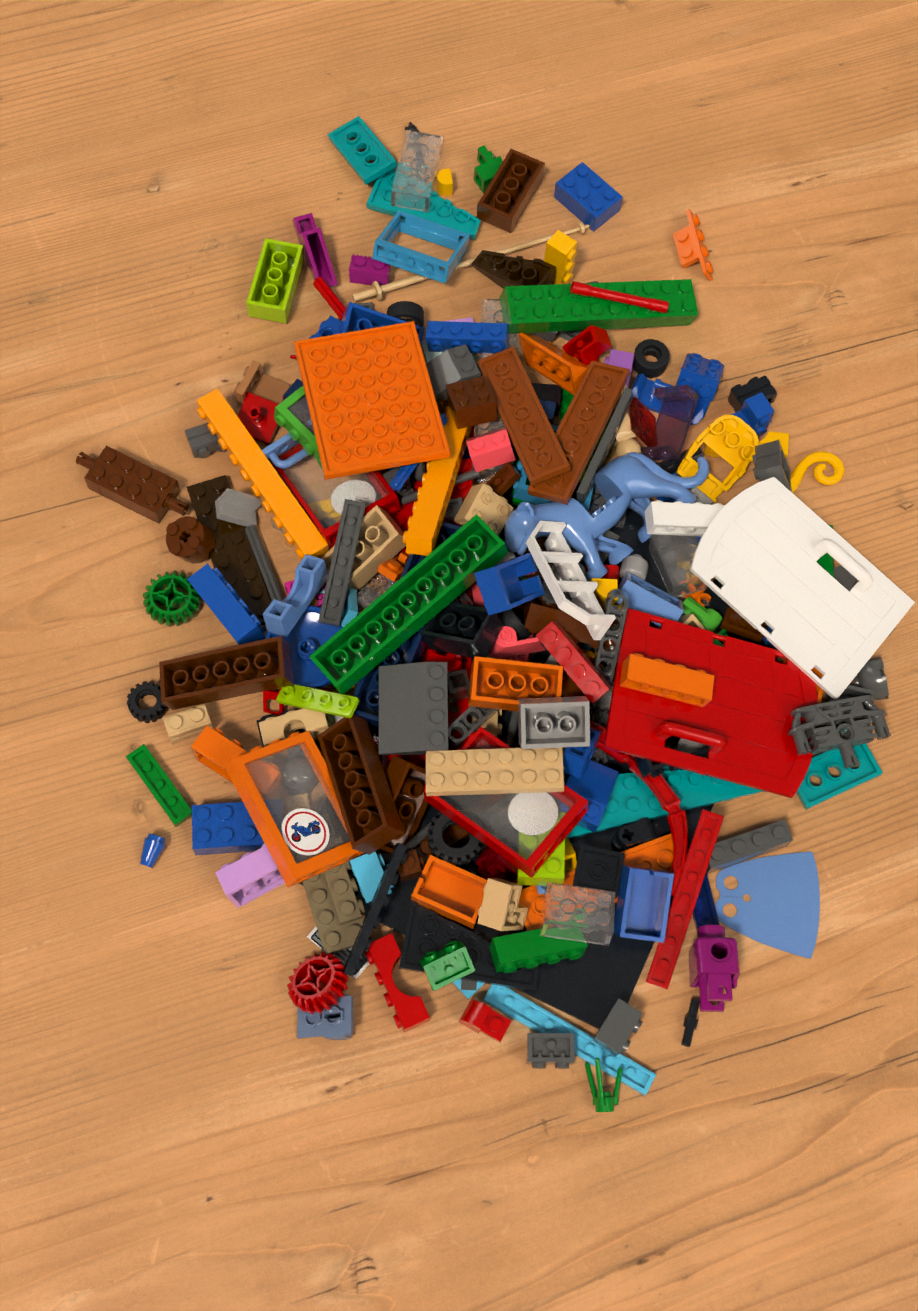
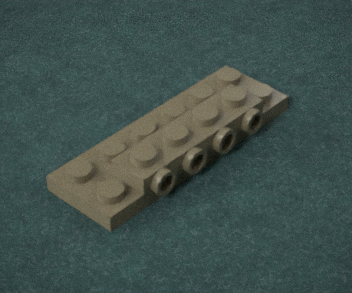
[293,813,365,955]

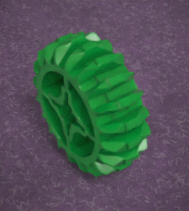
[143,570,201,627]

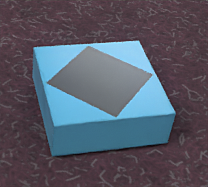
[453,979,485,1000]

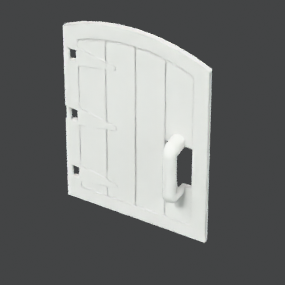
[690,477,915,700]

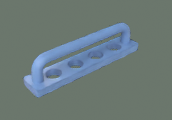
[262,419,314,469]

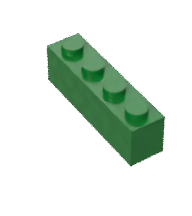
[489,921,588,973]

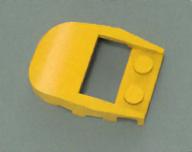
[676,415,759,503]

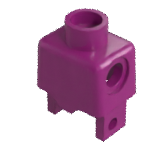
[689,925,740,1012]

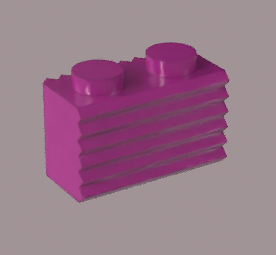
[349,254,390,286]

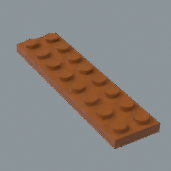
[476,346,571,486]
[527,361,630,505]

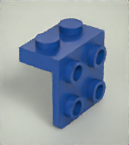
[675,353,724,401]

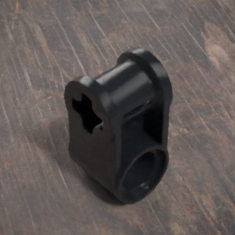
[612,817,658,851]

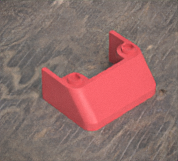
[472,572,546,659]

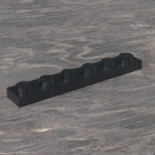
[344,842,408,977]

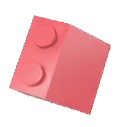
[466,427,515,472]

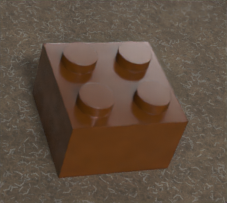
[446,376,497,429]

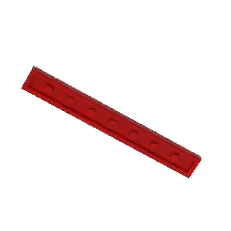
[646,809,724,990]

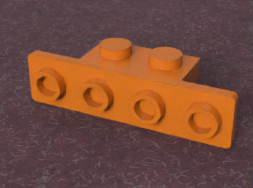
[673,209,714,281]

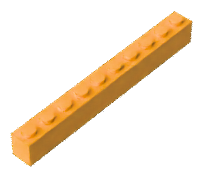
[196,388,329,561]
[403,406,472,556]

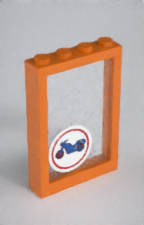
[225,731,365,888]

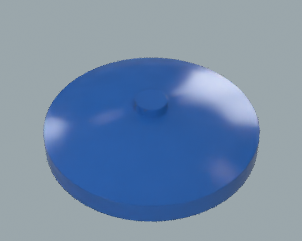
[265,606,343,689]

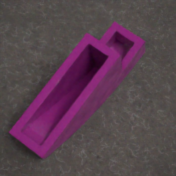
[292,213,338,287]

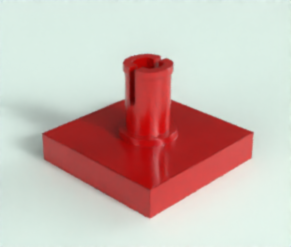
[238,392,279,445]

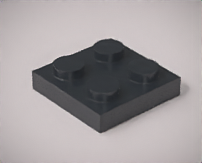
[572,844,625,899]

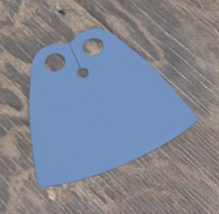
[715,852,820,959]

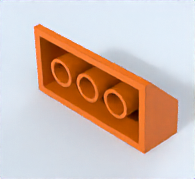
[518,332,589,395]

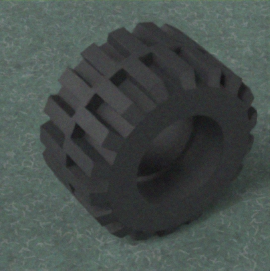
[427,806,483,867]

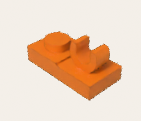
[377,551,410,582]

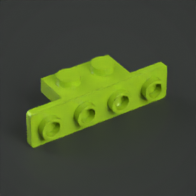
[276,684,359,718]

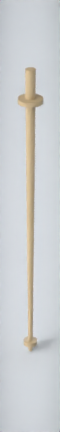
[352,222,590,302]

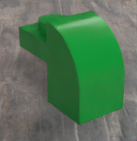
[474,145,503,193]

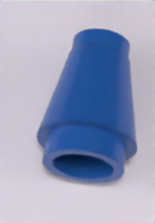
[140,833,166,868]

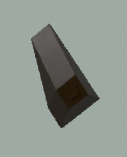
[471,250,557,289]

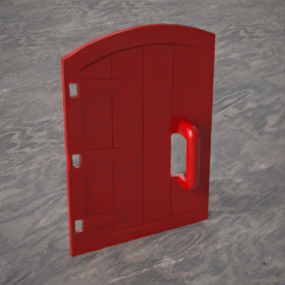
[603,608,818,798]

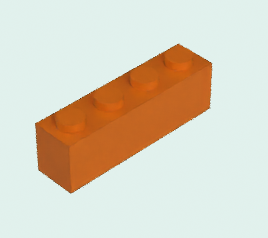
[620,654,714,707]

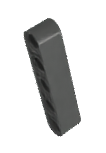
[593,589,628,696]
[448,706,498,747]

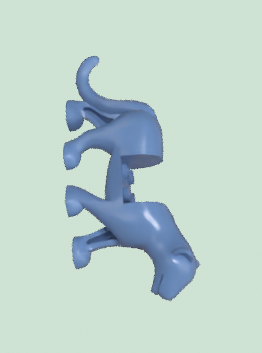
[504,452,710,582]

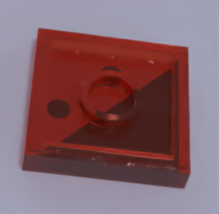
[629,396,658,451]

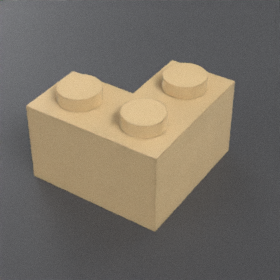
[478,878,528,931]

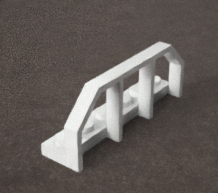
[526,521,616,640]

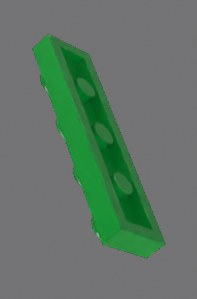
[126,744,192,827]

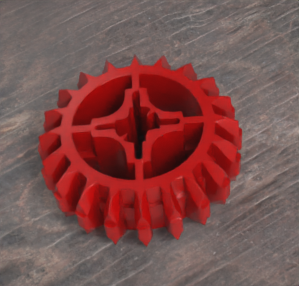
[287,952,350,1014]

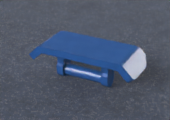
[631,374,710,425]

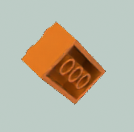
[468,656,563,712]

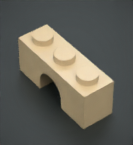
[258,709,330,746]

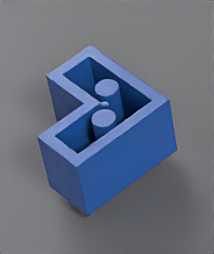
[731,392,775,437]

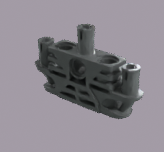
[788,695,891,769]

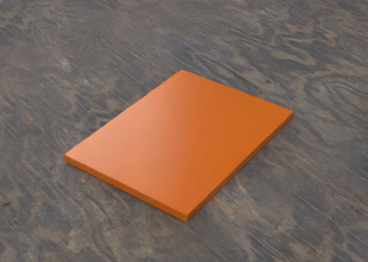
[293,321,450,480]

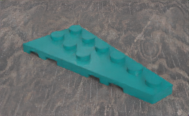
[366,168,481,240]

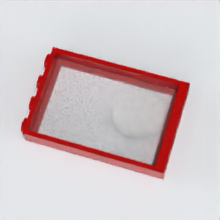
[270,434,401,549]
[423,727,588,878]

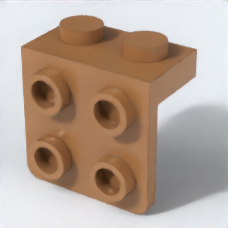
[234,360,290,406]

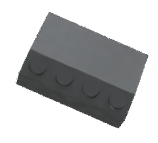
[378,662,448,755]

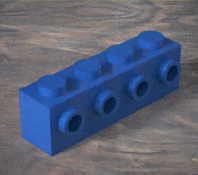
[425,321,510,354]

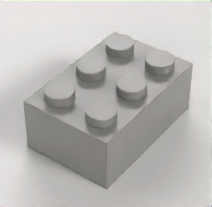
[518,696,590,749]

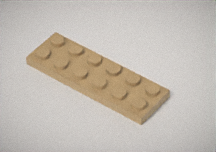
[426,747,564,796]

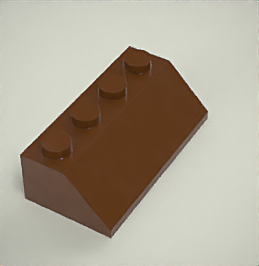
[379,755,428,853]

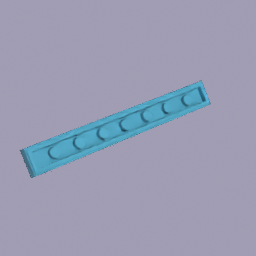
[483,985,656,1096]

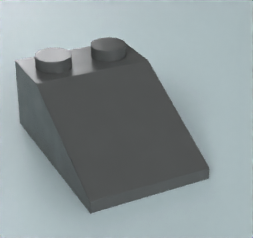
[426,344,480,402]

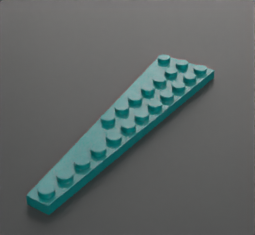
[545,769,766,839]

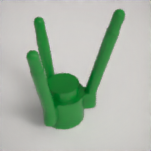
[585,1058,623,1112]

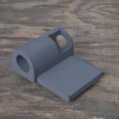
[297,994,353,1040]

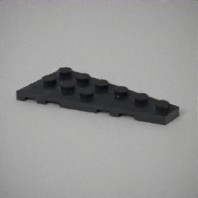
[399,900,539,992]

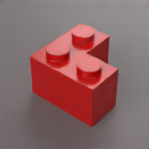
[563,325,612,366]

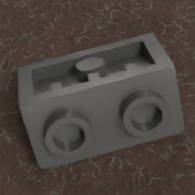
[526,1033,575,1069]

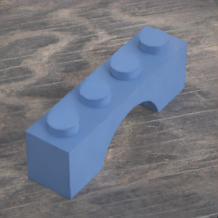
[263,554,328,637]

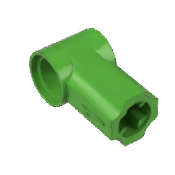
[682,597,723,632]

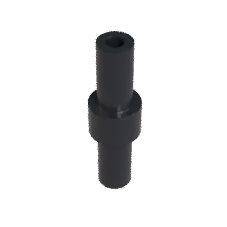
[681,999,700,1047]

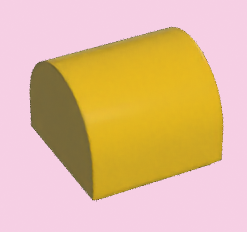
[437,168,453,196]

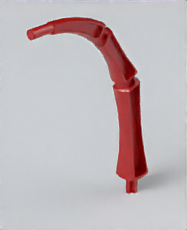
[590,720,688,896]

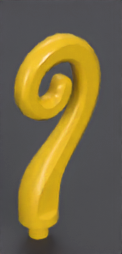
[791,451,844,493]

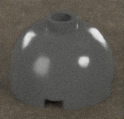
[854,657,889,700]

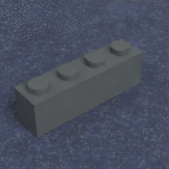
[706,819,793,874]

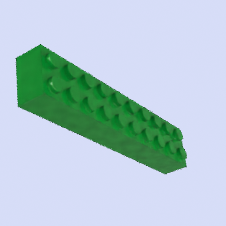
[499,279,698,334]
[309,514,508,694]

